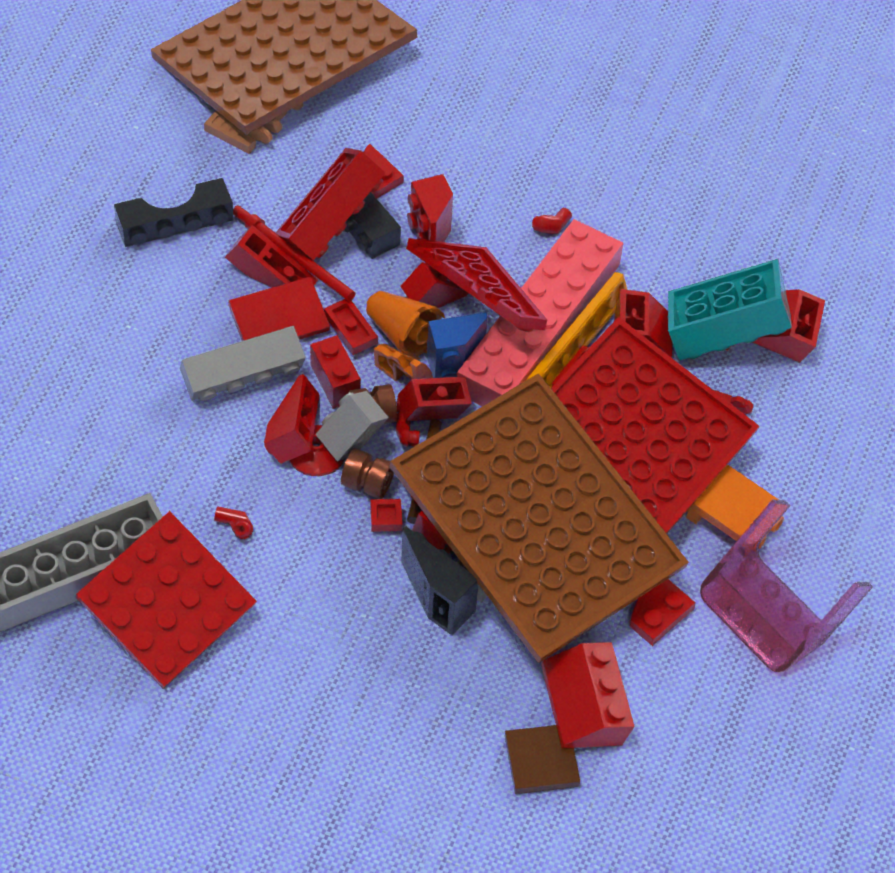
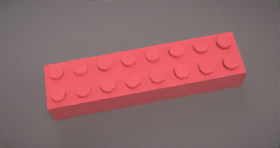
[457,219,623,406]

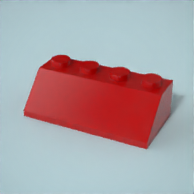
[276,148,386,261]

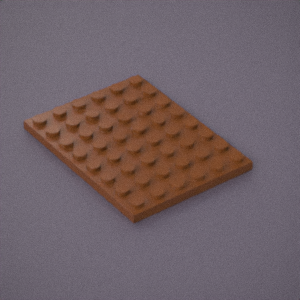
[150,0,418,134]
[389,373,689,663]

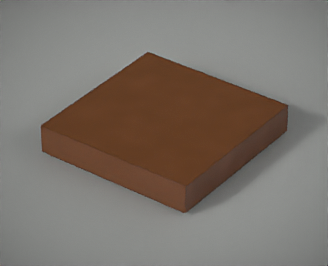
[504,725,580,794]

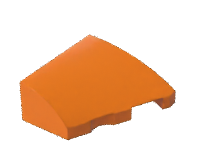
[374,344,433,381]

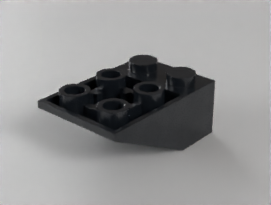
[401,526,478,636]

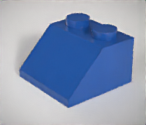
[427,312,488,378]

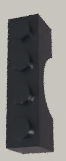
[114,178,234,247]

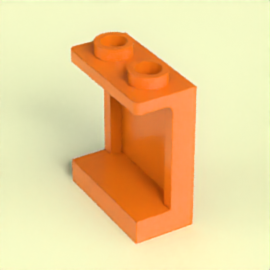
[686,465,785,558]

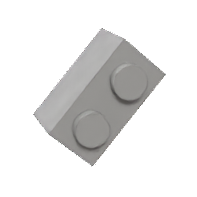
[316,390,389,462]

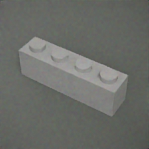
[180,326,306,401]

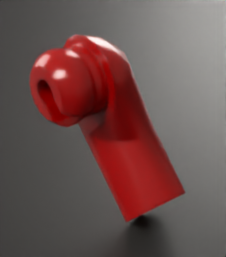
[214,506,253,539]

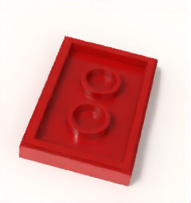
[228,276,330,341]

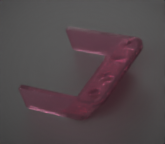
[700,500,873,672]

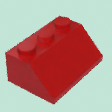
[541,642,635,748]

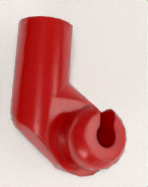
[532,208,572,234]

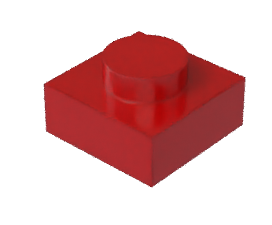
[370,499,402,532]

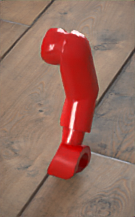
[396,396,420,447]

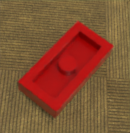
[324,299,378,355]

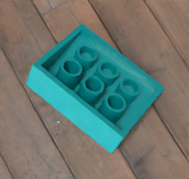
[668,259,792,361]

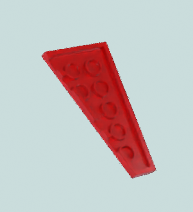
[406,238,548,332]

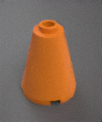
[366,291,445,360]

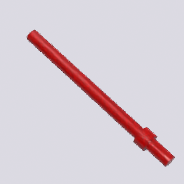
[233,205,356,301]

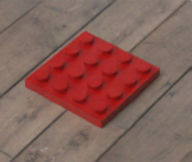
[75,511,257,689]

